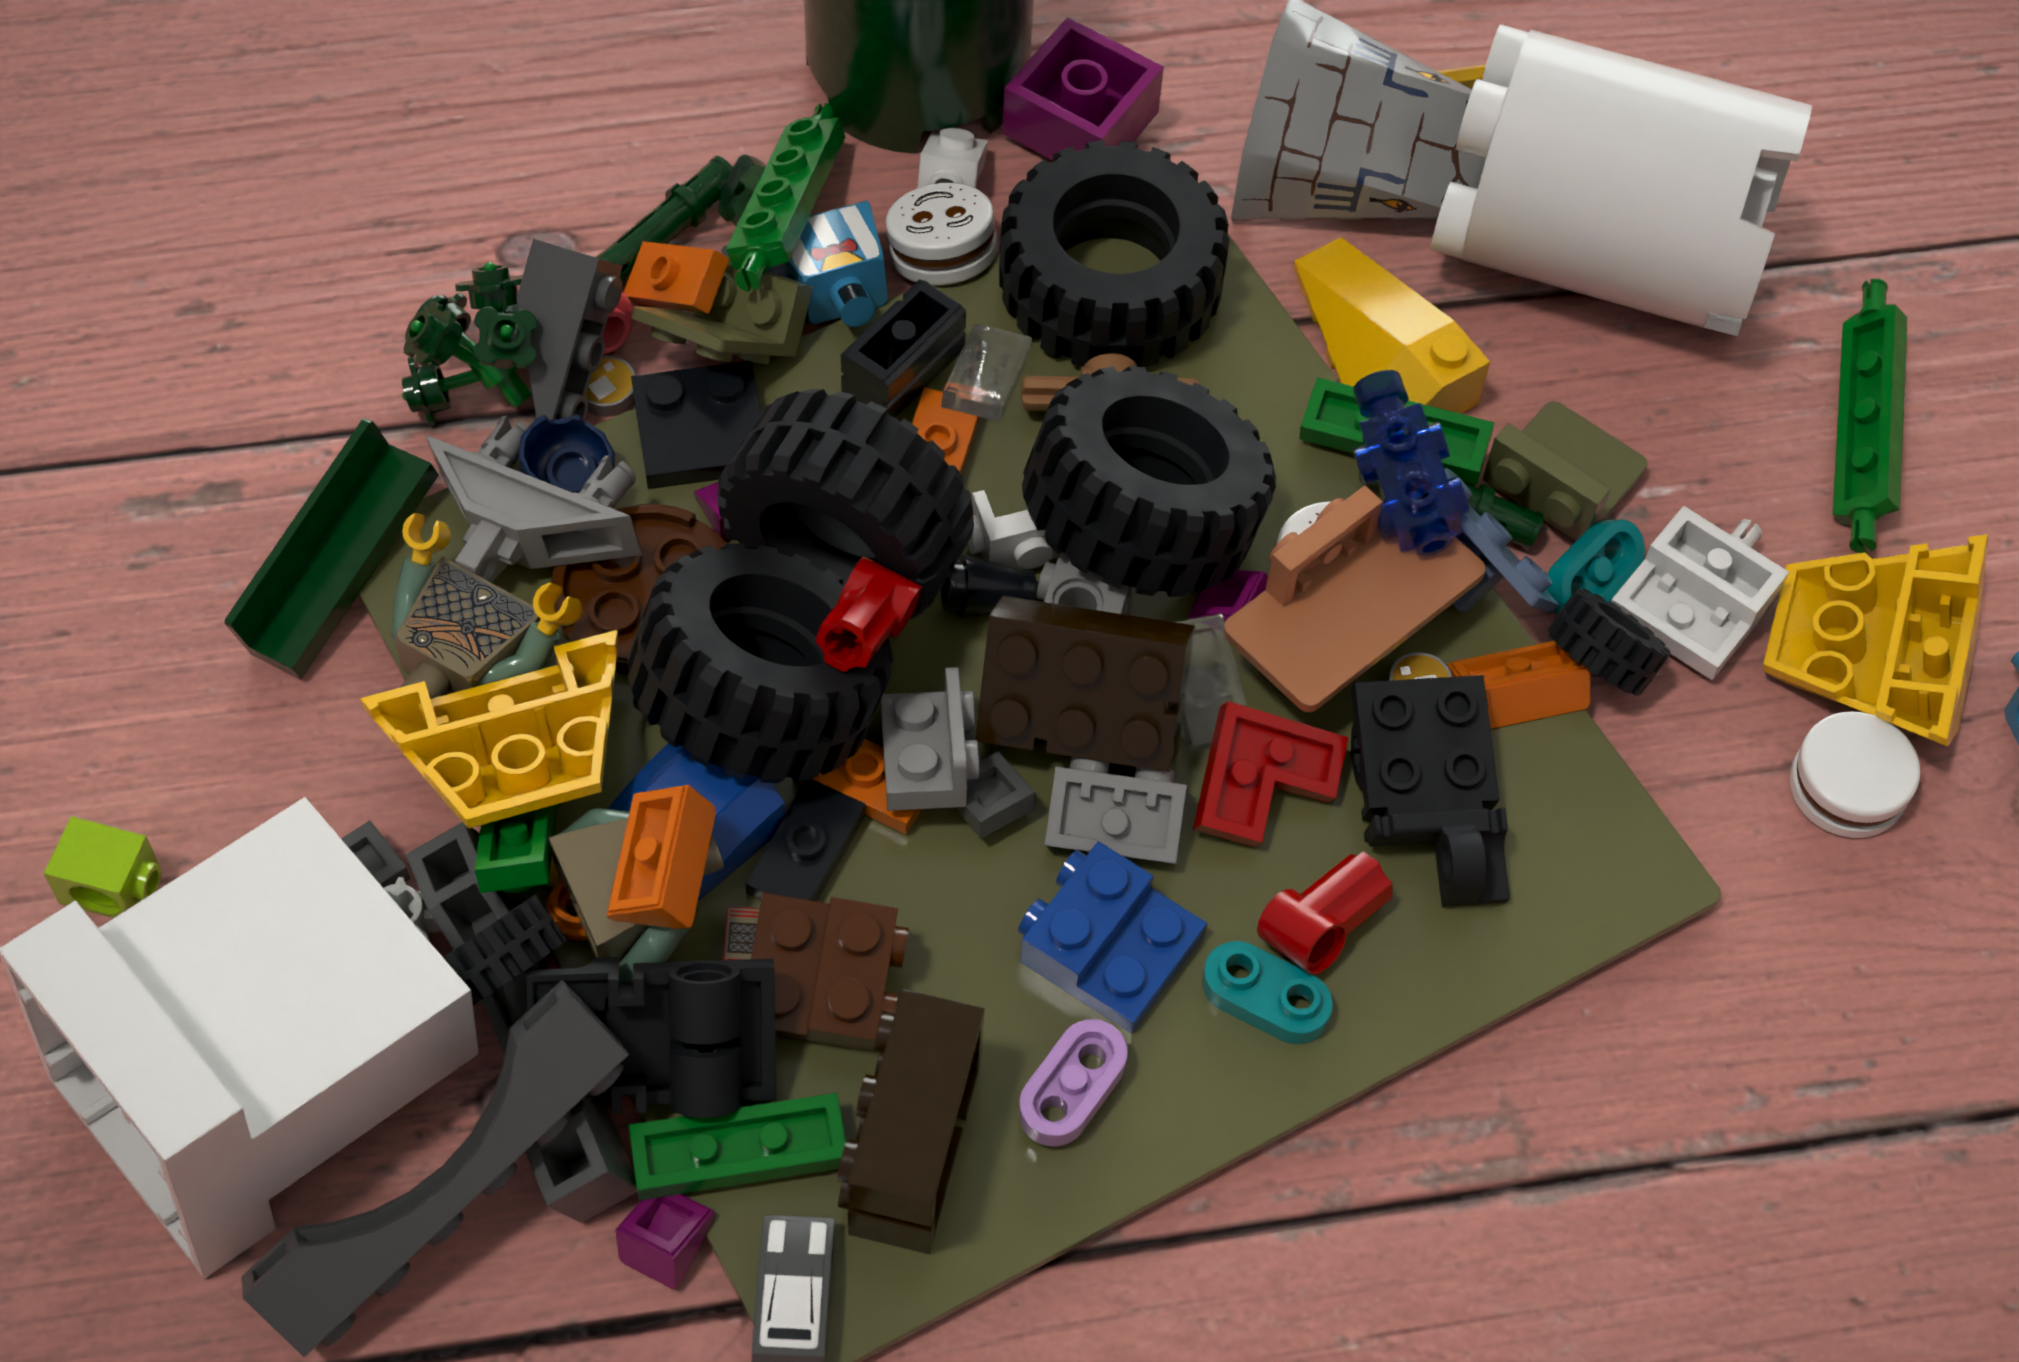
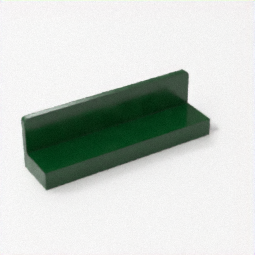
[224,418,439,679]

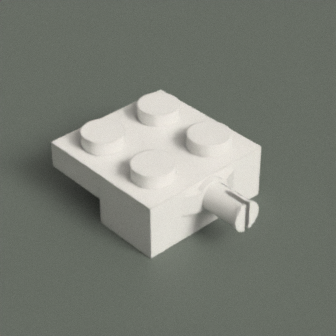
[1611,505,1789,680]

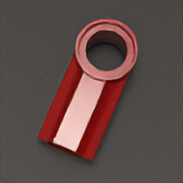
[815,556,923,672]
[1257,851,1393,975]

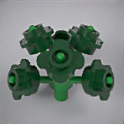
[402,262,537,426]

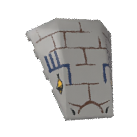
[1231,0,1486,220]

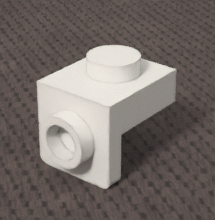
[917,128,988,188]
[967,490,1059,569]

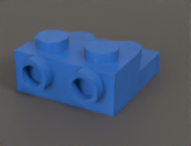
[1018,841,1207,1034]

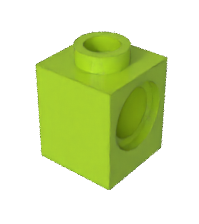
[43,816,161,918]

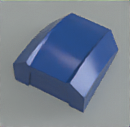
[607,743,785,901]

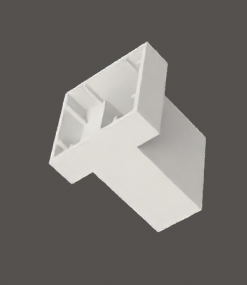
[0,797,479,1279]

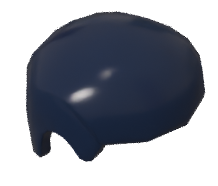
[518,415,615,493]

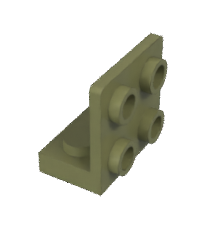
[632,256,813,364]

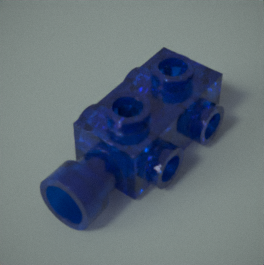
[1353,370,1470,556]

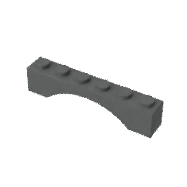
[406,822,637,1223]
[241,980,629,1357]

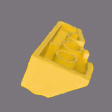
[1293,237,1490,414]

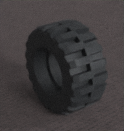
[999,140,1230,367]
[1022,366,1276,597]
[717,389,974,620]
[627,543,893,784]

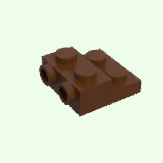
[751,893,909,1052]

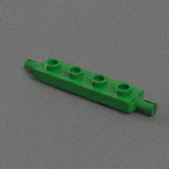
[726,103,846,292]
[1833,279,1908,553]

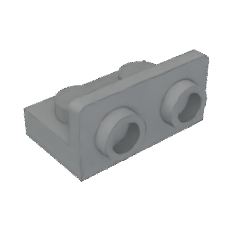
[880,667,979,811]
[1045,757,1187,864]

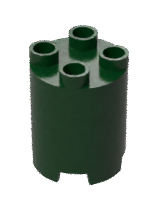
[804,0,1034,154]

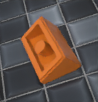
[1447,641,1590,729]
[606,784,716,929]

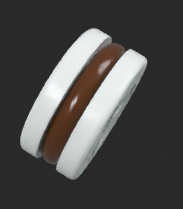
[886,183,998,286]
[1789,712,1920,838]

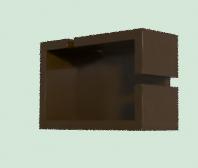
[975,596,1195,772]
[837,989,985,1255]

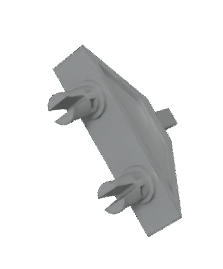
[425,416,643,583]

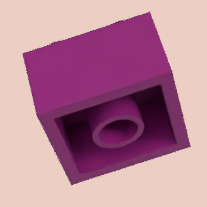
[1002,17,1164,160]

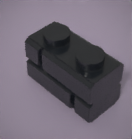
[841,280,966,418]

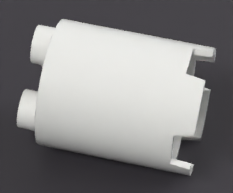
[1430,24,1812,336]

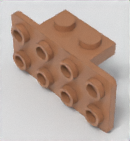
[1223,485,1486,712]

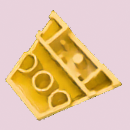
[1763,534,1988,747]
[360,630,619,829]

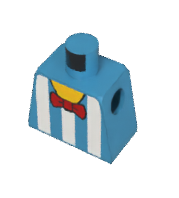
[770,200,888,327]

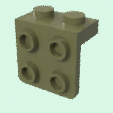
[1482,401,1647,541]

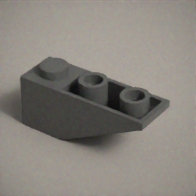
[516,239,623,420]

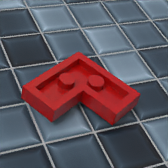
[1193,701,1349,847]

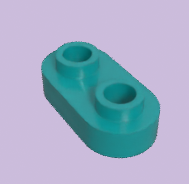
[1547,519,1645,615]
[1202,941,1333,1044]

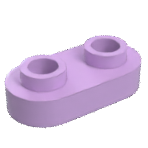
[1019,1019,1127,1146]

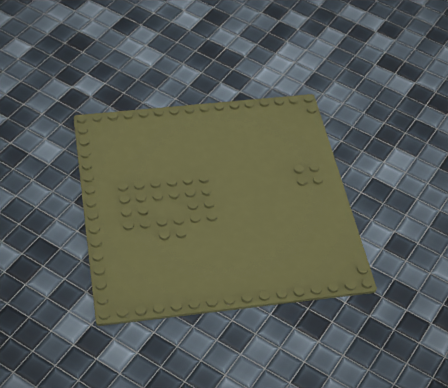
[358,234,1721,1362]

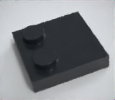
[631,361,761,489]

